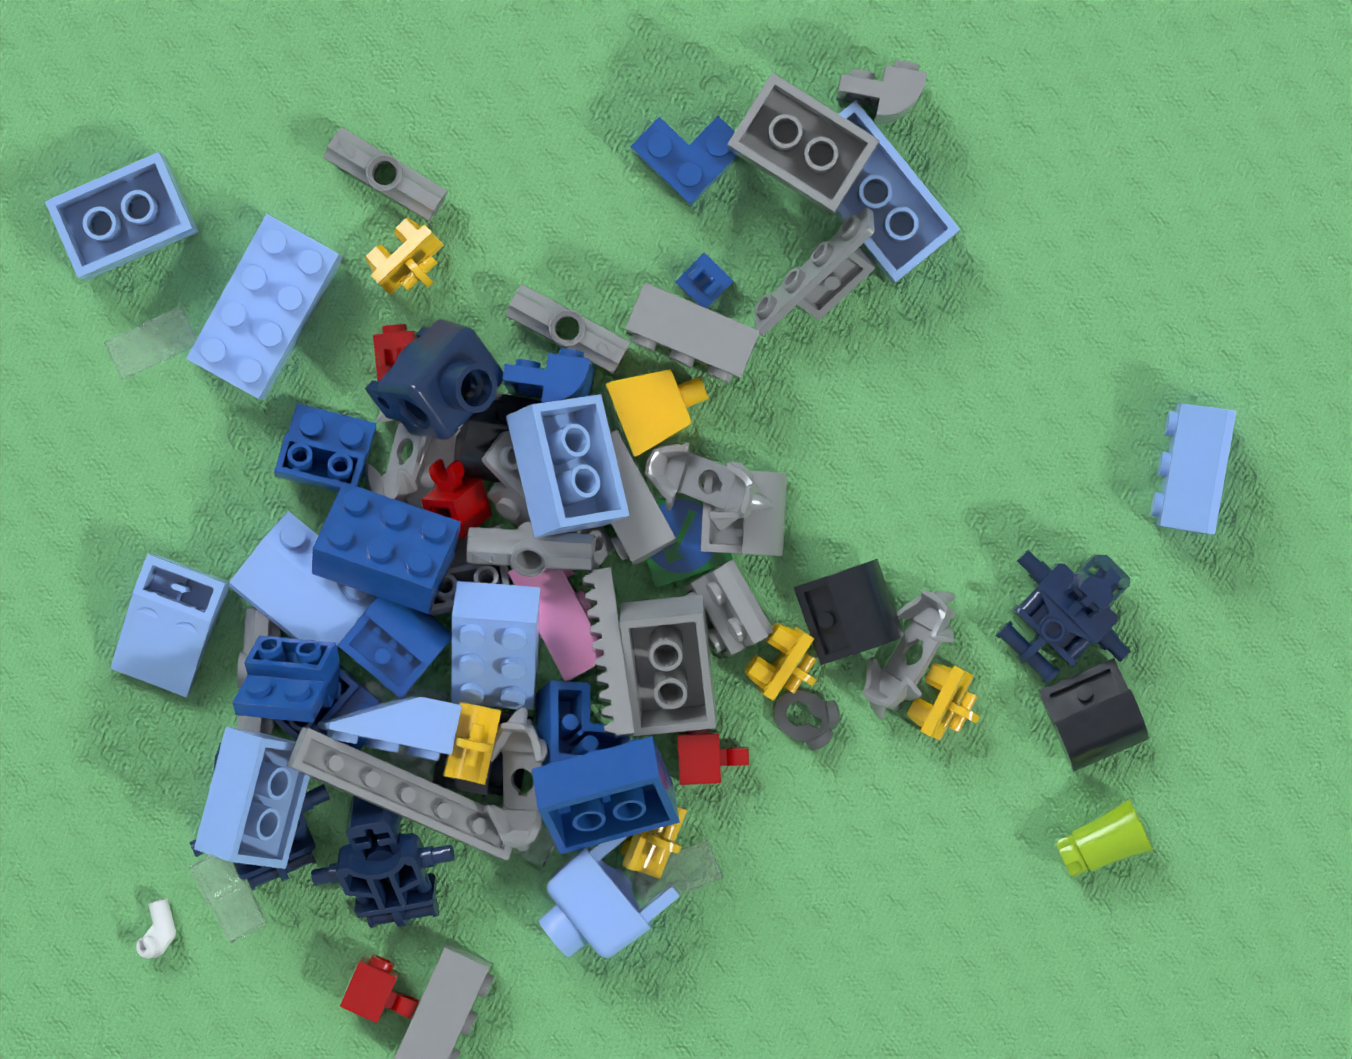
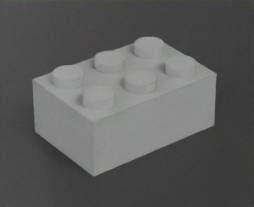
[727,73,880,215]
[625,283,760,384]
[619,595,716,736]

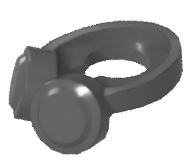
[774,690,840,751]

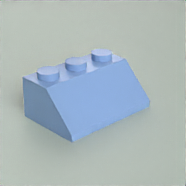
[1150,403,1236,535]
[228,511,377,648]
[194,726,310,869]

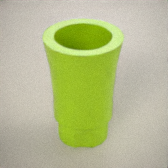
[1055,798,1154,877]

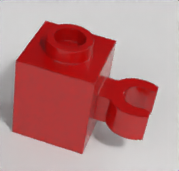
[373,324,417,382]
[421,459,492,538]
[678,729,749,785]
[339,954,419,1023]

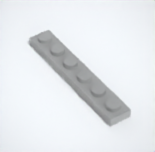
[286,727,513,861]

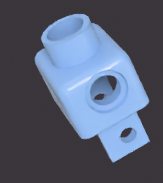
[538,837,680,958]

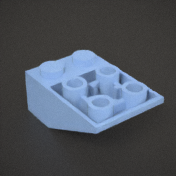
[110,553,229,698]
[317,696,462,761]

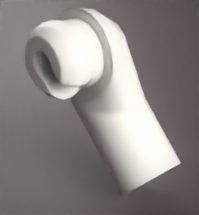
[136,898,176,959]

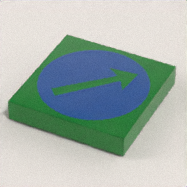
[646,484,733,589]

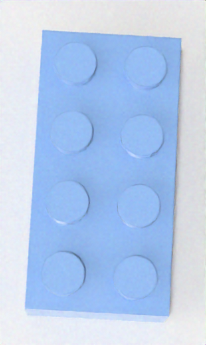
[835,100,960,285]
[186,214,344,400]

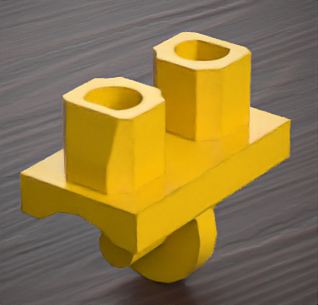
[365,218,444,296]
[744,622,817,701]
[907,663,981,741]
[443,701,501,785]
[620,806,687,879]

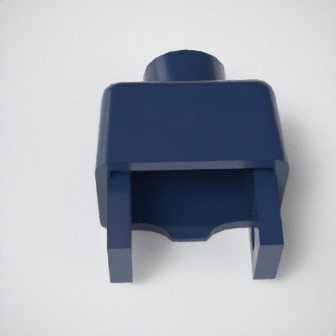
[365,319,503,440]

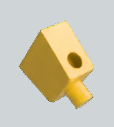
[606,369,709,457]

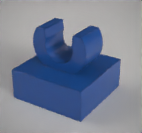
[675,253,733,308]

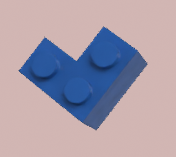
[631,116,739,208]
[536,680,630,766]

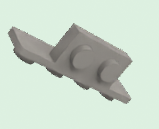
[754,207,875,336]
[482,431,614,572]

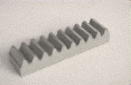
[583,567,635,738]

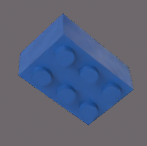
[312,482,461,614]
[532,736,680,854]

